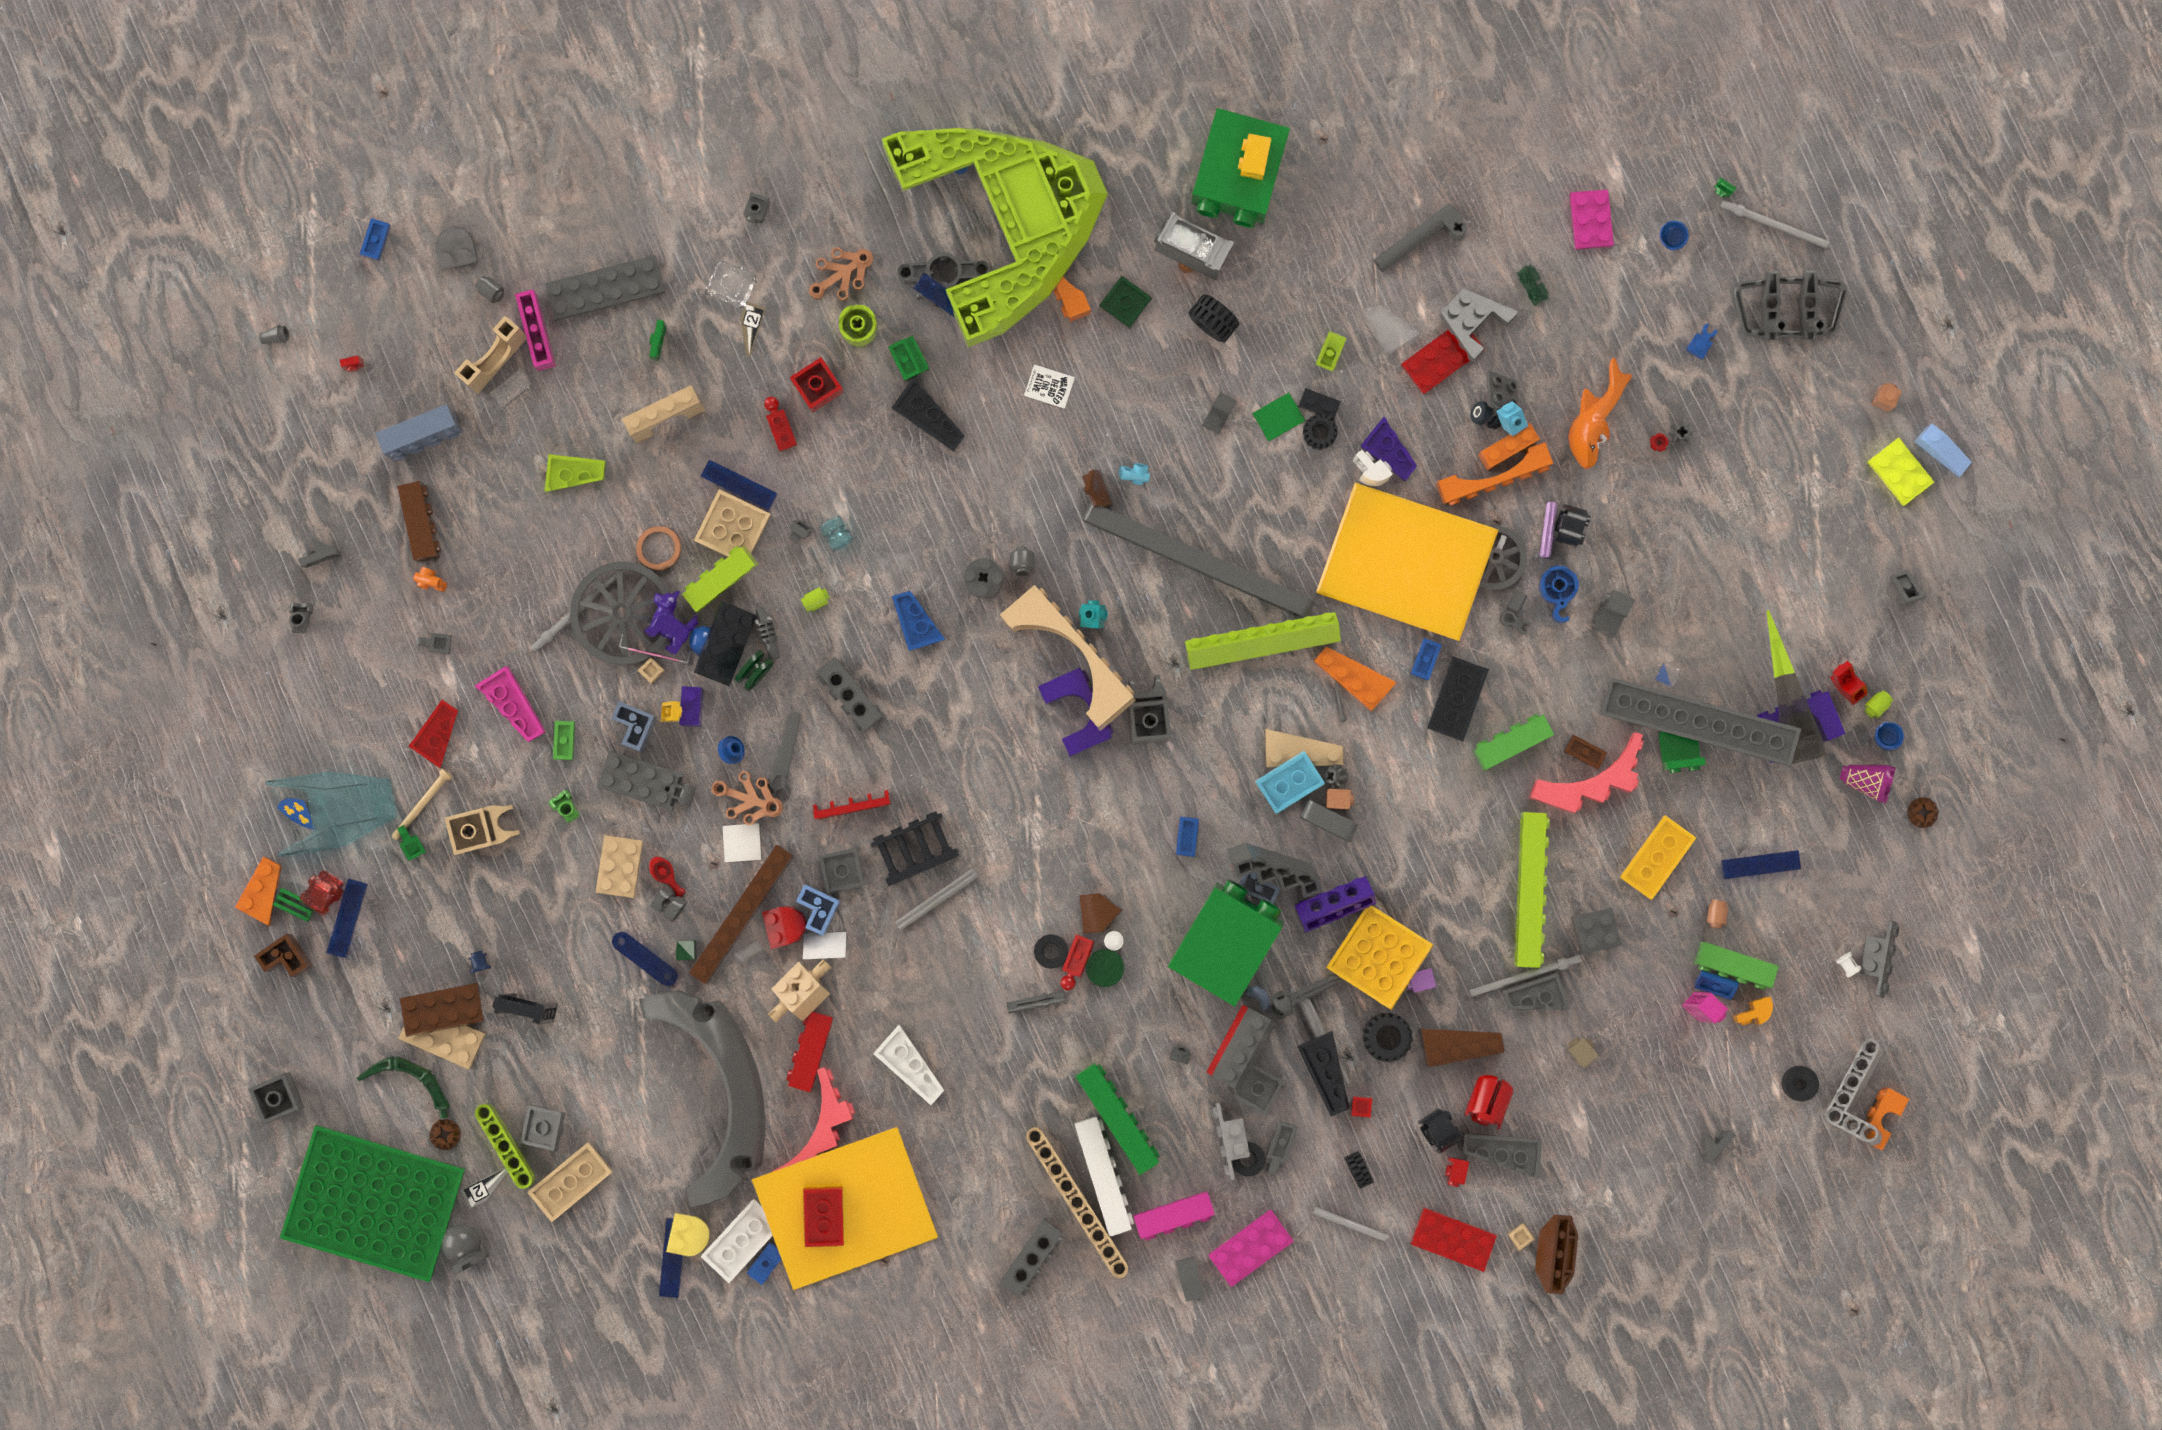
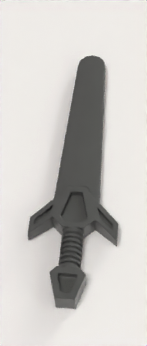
[760,712,801,811]

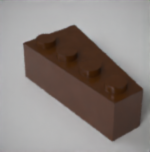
[1419,1028,1505,1067]

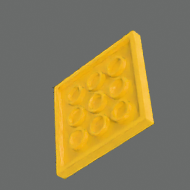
[1326,906,1434,1010]

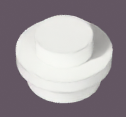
[1104,931,1124,950]

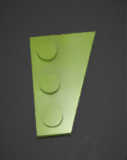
[545,454,606,492]

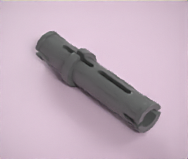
[1006,991,1066,1014]

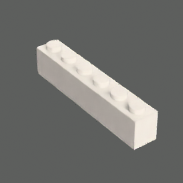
[1075,1116,1134,1236]

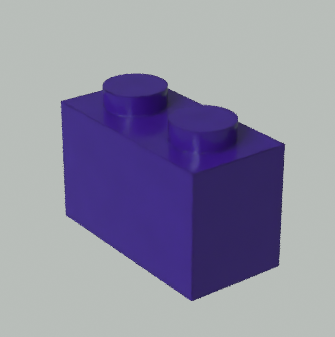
[679,686,704,727]

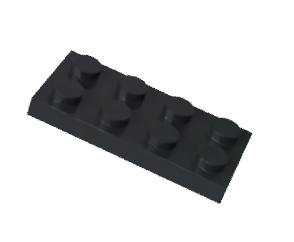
[693,601,757,687]
[1426,656,1489,742]

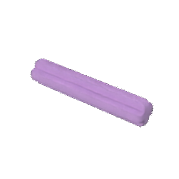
[1540,502,1557,558]

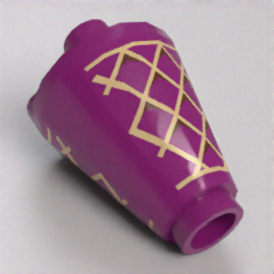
[1839,765,1896,803]

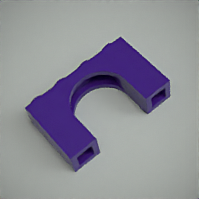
[1038,667,1114,757]
[1757,690,1846,763]

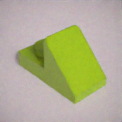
[1315,331,1347,371]

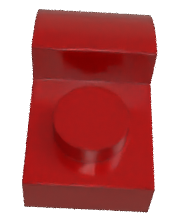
[1830,660,1868,705]

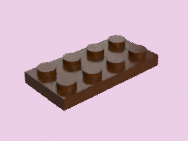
[399,983,484,1037]

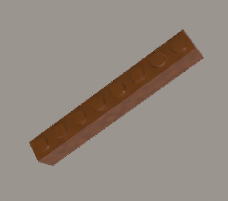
[689,844,794,984]

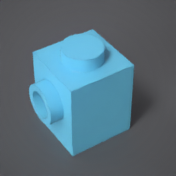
[1496,402,1528,436]

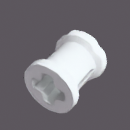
[1836,952,1862,977]

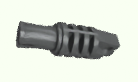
[754,607,780,660]

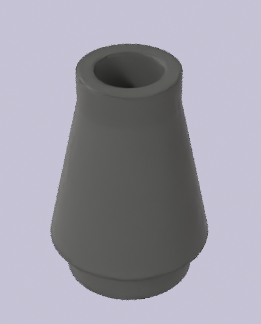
[259,324,289,344]

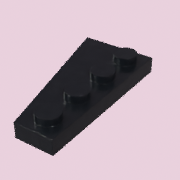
[892,377,965,452]
[1297,1031,1350,1117]

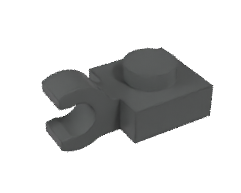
[416,633,452,655]

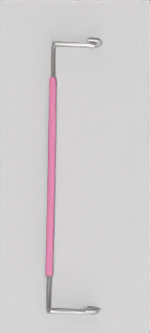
[619,634,691,663]

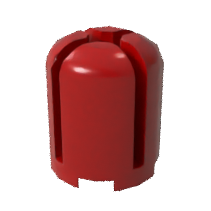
[1464,1075,1513,1129]

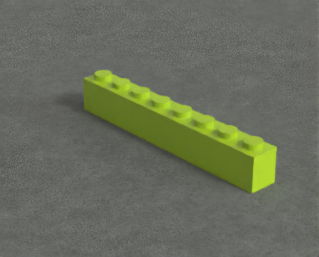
[1185,612,1341,670]
[1514,812,1550,968]

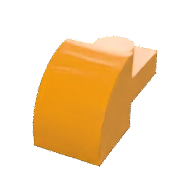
[1732,996,1773,1026]

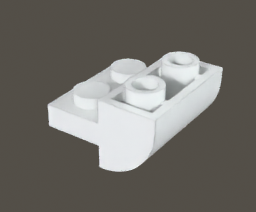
[1353,450,1392,487]

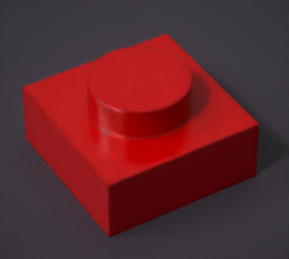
[340,355,364,372]
[1351,1096,1372,1118]

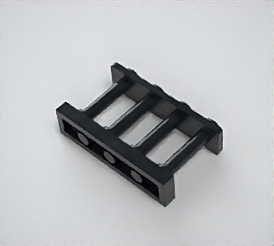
[870,811,960,886]

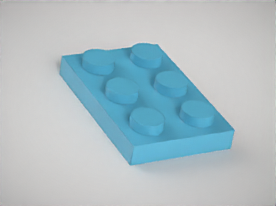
[1255,751,1325,814]

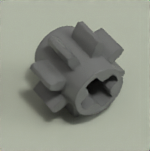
[1668,421,1693,446]
[1325,764,1349,788]

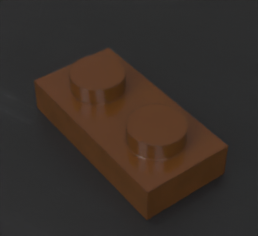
[1563,734,1607,770]

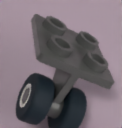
[1470,371,1518,429]

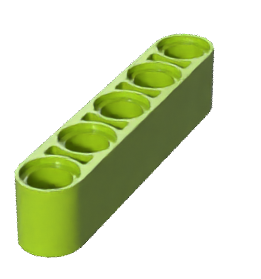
[475,1103,535,1189]

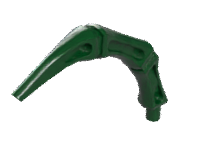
[356,1056,450,1119]

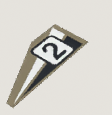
[740,302,765,357]

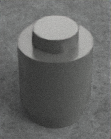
[475,276,504,303]

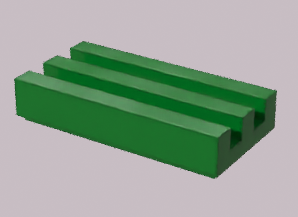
[273,888,317,922]

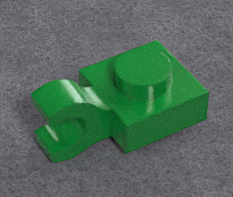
[397,825,426,861]

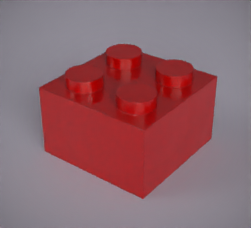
[789,357,844,413]

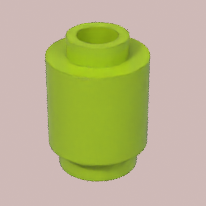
[801,587,830,612]
[1864,690,1893,718]

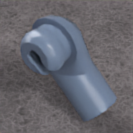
[1246,986,1271,1010]

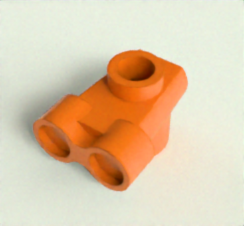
[413,567,447,592]

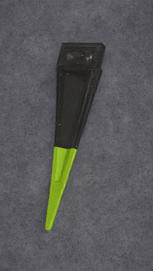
[1766,609,1827,764]

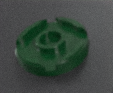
[1086,949,1124,987]

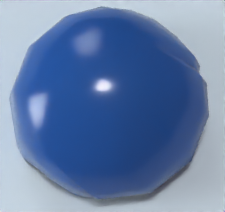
[1659,220,1689,251]
[689,626,711,656]
[1874,722,1904,751]

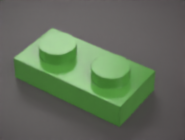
[553,721,575,760]

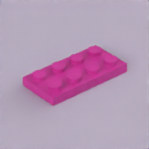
[1208,1209,1294,1287]

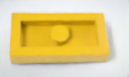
[660,701,682,723]

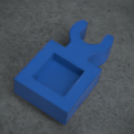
[1686,324,1717,360]

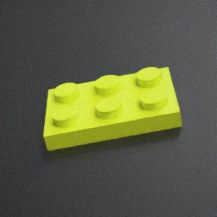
[1867,437,1934,506]

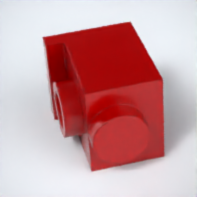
[1445,1156,1469,1187]

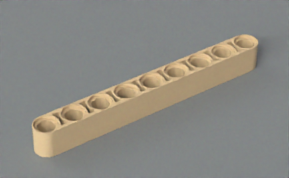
[1026,1127,1128,1278]

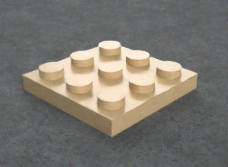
[694,489,771,557]

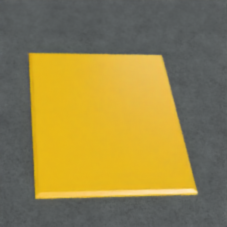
[1316,483,1498,641]
[752,1127,938,1290]

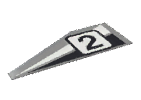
[460,1168,508,1209]

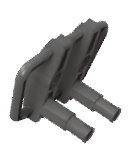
[1733,271,1847,340]

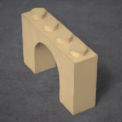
[454,316,526,394]
[622,385,705,443]

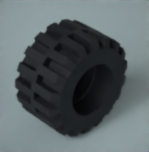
[1188,294,1239,343]
[1362,1013,1413,1062]

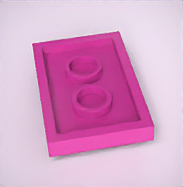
[1569,189,1614,250]

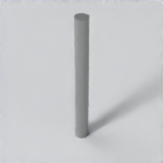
[1313,1206,1388,1242]

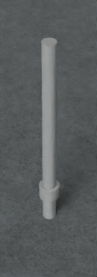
[1720,200,1829,248]
[531,570,617,652]
[1469,955,1582,997]

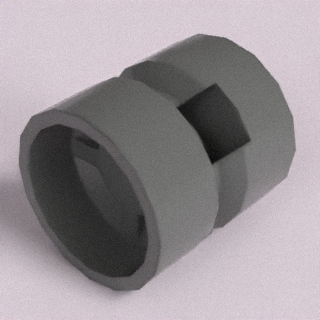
[650,887,687,922]

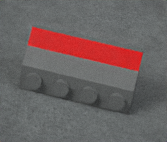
[1206,1004,1276,1091]

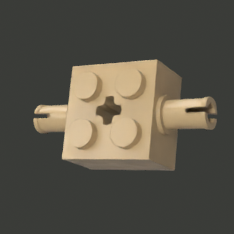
[768,959,832,1023]

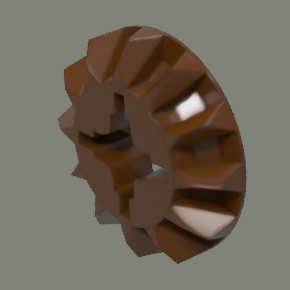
[1907,797,1939,828]
[429,1119,461,1150]

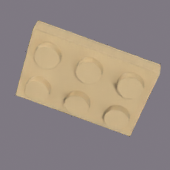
[596,835,643,898]

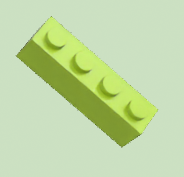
[682,546,758,612]

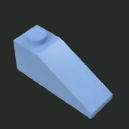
[1914,424,1972,477]

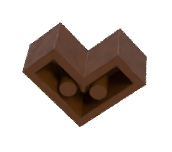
[254,934,313,977]

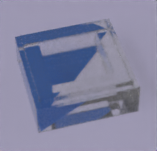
[1655,662,1681,688]

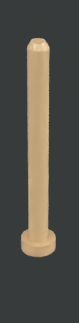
[392,768,453,840]

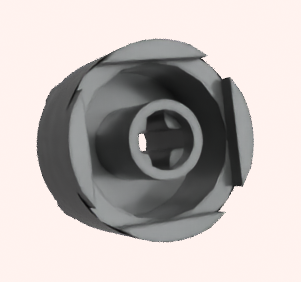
[964,558,1003,599]

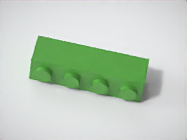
[1473,714,1554,771]
[1694,942,1779,991]

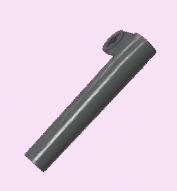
[1374,203,1467,272]

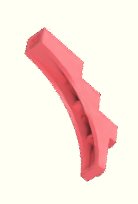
[1529,732,1644,814]
[772,1066,855,1172]

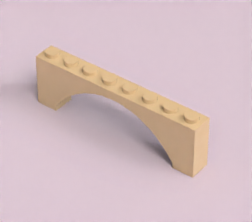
[1000,585,1135,731]

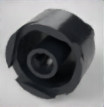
[1553,504,1591,547]
[1418,1108,1463,1154]

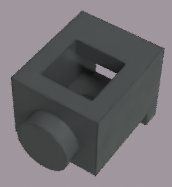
[743,192,770,224]

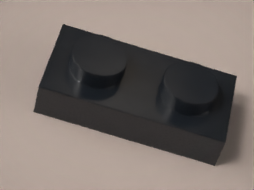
[1298,388,1341,420]

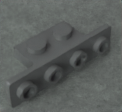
[1860,920,1899,998]

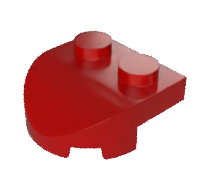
[762,906,807,949]

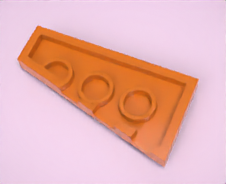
[1313,646,1397,711]

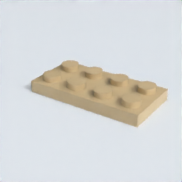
[398,1025,486,1069]
[527,1142,613,1222]

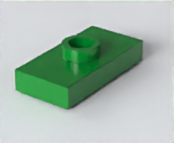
[649,319,667,361]

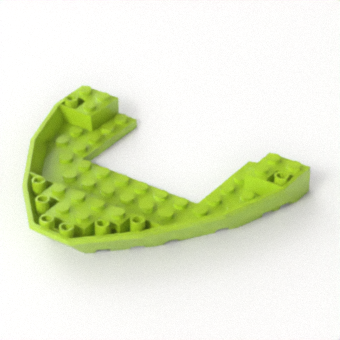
[882,128,1108,347]

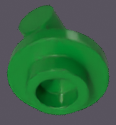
[1714,177,1737,198]

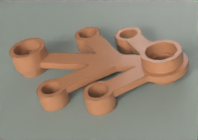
[809,247,873,301]
[711,771,783,826]

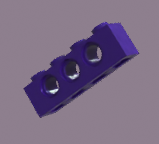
[1294,876,1377,933]

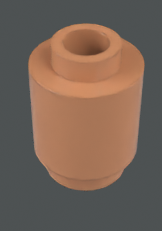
[1707,900,1728,929]

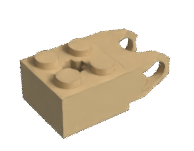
[444,804,520,855]

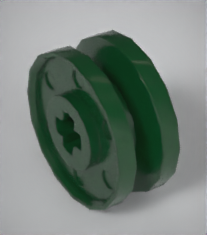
[734,650,774,691]

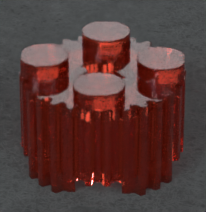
[300,870,344,916]

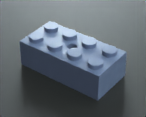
[375,404,463,461]

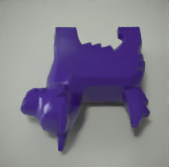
[644,591,698,655]

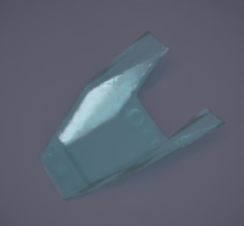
[265,771,397,858]

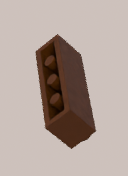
[397,481,441,562]

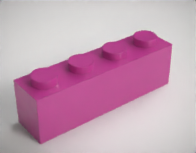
[515,289,556,371]
[1682,992,1728,1024]
[1133,1191,1215,1241]

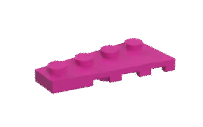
[475,666,546,742]

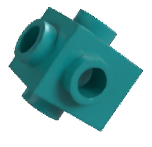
[1079,600,1108,628]

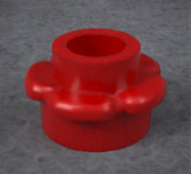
[1650,433,1669,452]

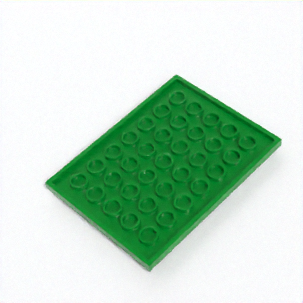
[280,1125,465,1282]

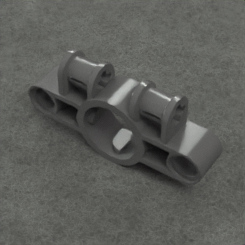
[897,252,991,301]

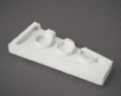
[873,1024,944,1105]

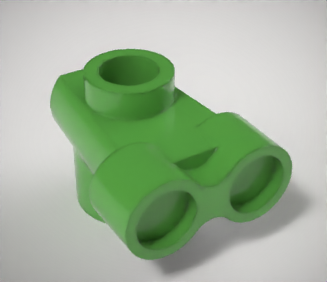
[548,790,580,823]

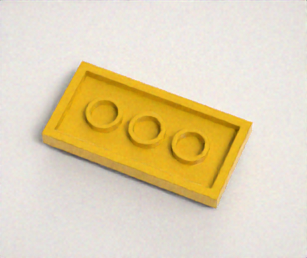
[1619,815,1696,900]

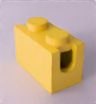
[1238,134,1271,180]

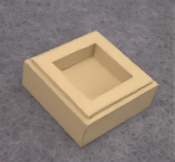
[638,657,665,684]
[1507,1223,1535,1251]

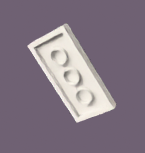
[701,1198,773,1283]

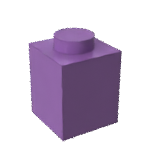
[1407,968,1436,993]

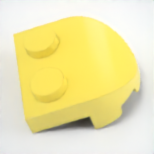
[666,1213,709,1256]

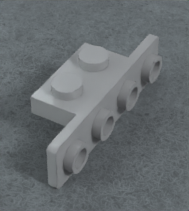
[1212,1102,1250,1180]

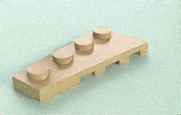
[1265,729,1343,768]

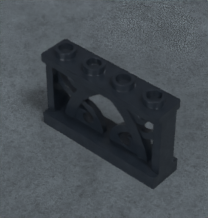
[492,993,558,1024]

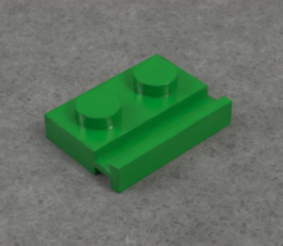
[888,335,929,381]

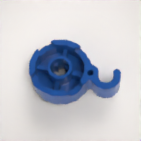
[1538,565,1579,624]

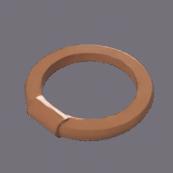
[636,526,681,571]

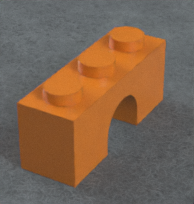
[1478,423,1540,471]
[1866,1087,1909,1151]

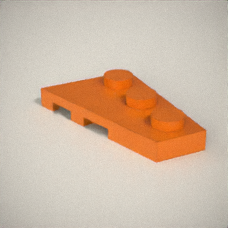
[235,857,282,926]

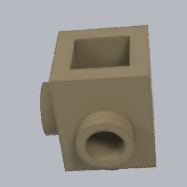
[1566,1037,1598,1068]

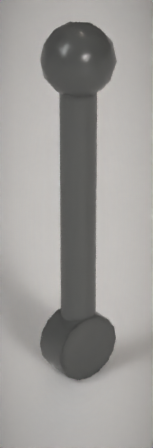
[1334,682,1347,722]

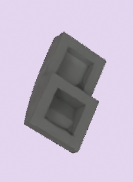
[1175,1256,1205,1302]

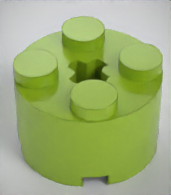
[838,305,878,347]

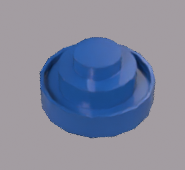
[718,736,745,765]

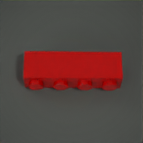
[786,1011,834,1092]

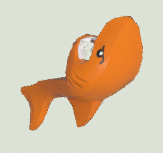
[1568,358,1632,469]

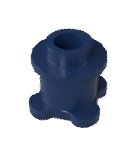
[468,950,491,973]

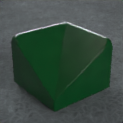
[676,940,697,960]

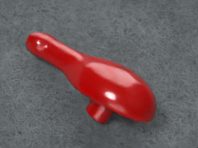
[649,856,686,897]

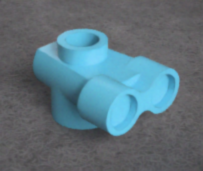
[1119,463,1150,485]

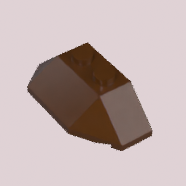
[1535,1214,1579,1294]

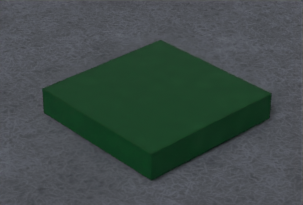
[1099,276,1152,329]

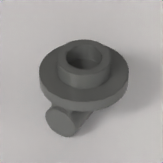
[1169,1046,1191,1064]

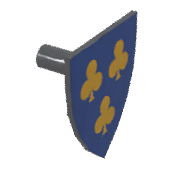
[277,796,318,830]

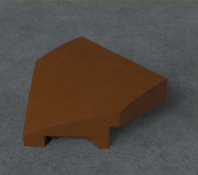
[1082,469,1113,508]
[1079,893,1122,934]

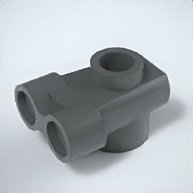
[290,603,314,633]

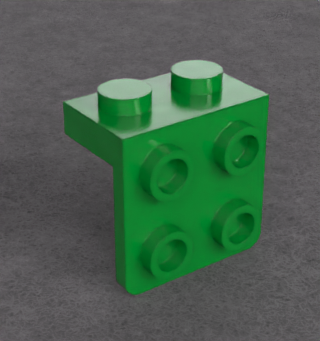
[1658,732,1706,773]

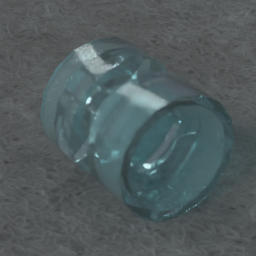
[819,516,854,551]

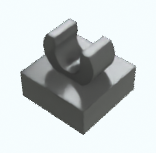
[789,519,813,542]

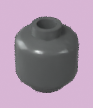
[1009,547,1035,576]

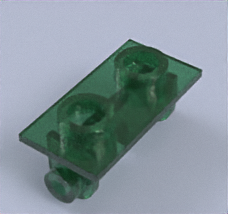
[1517,265,1549,306]

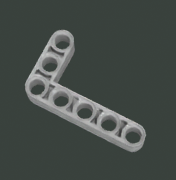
[1825,1039,1883,1146]

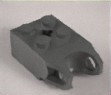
[1127,675,1171,745]

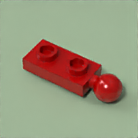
[764,396,797,452]
[1060,934,1095,991]

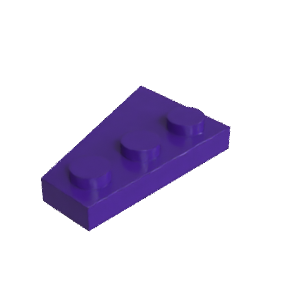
[1360,416,1417,482]

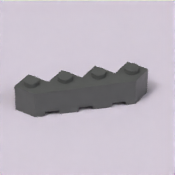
[1227,843,1322,898]

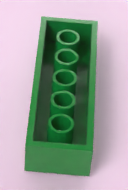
[1075,1062,1160,1175]

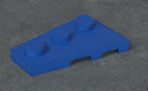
[892,591,945,651]

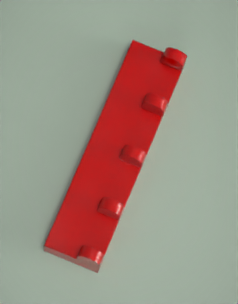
[813,790,891,820]

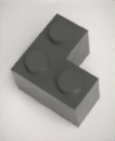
[1591,590,1635,638]

